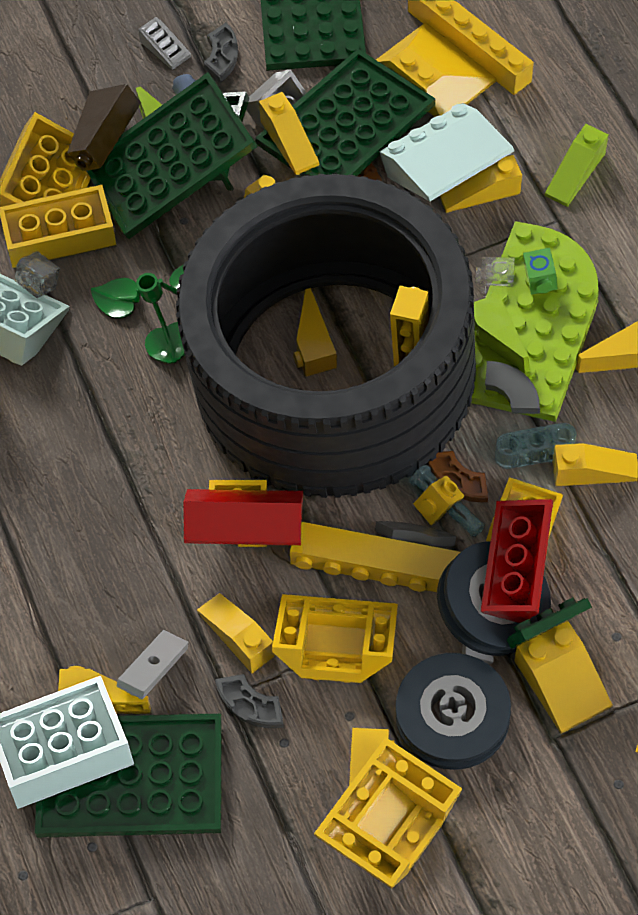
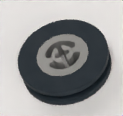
[437,541,551,656]
[396,653,511,770]

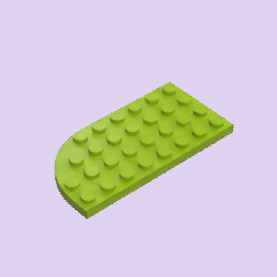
[471,221,599,422]

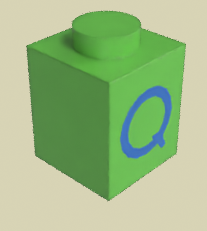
[523,248,558,295]

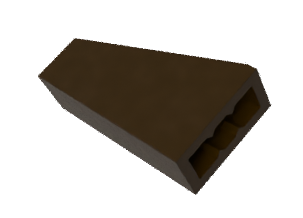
[67,84,141,171]

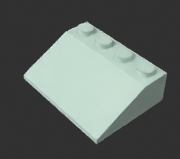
[379,103,514,201]
[0,274,70,366]
[0,676,134,809]

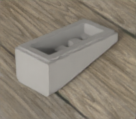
[138,17,191,70]

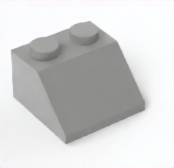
[246,69,307,130]

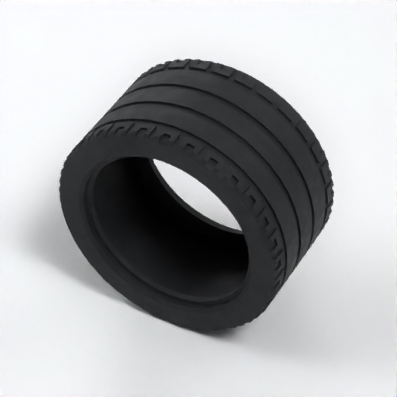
[176,174,476,498]

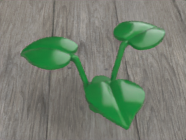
[91,265,185,364]

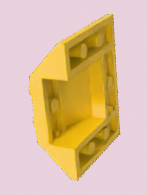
[376,22,497,117]
[272,594,398,683]
[314,737,462,889]

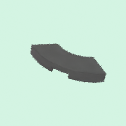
[204,23,238,83]
[485,361,540,414]
[375,521,456,548]
[215,674,284,728]

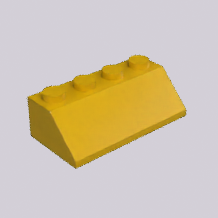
[0,185,116,268]

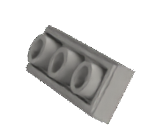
[117,630,189,700]

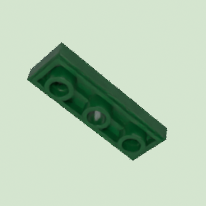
[507,597,592,649]

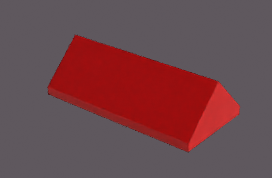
[183,489,303,545]
[481,499,553,623]

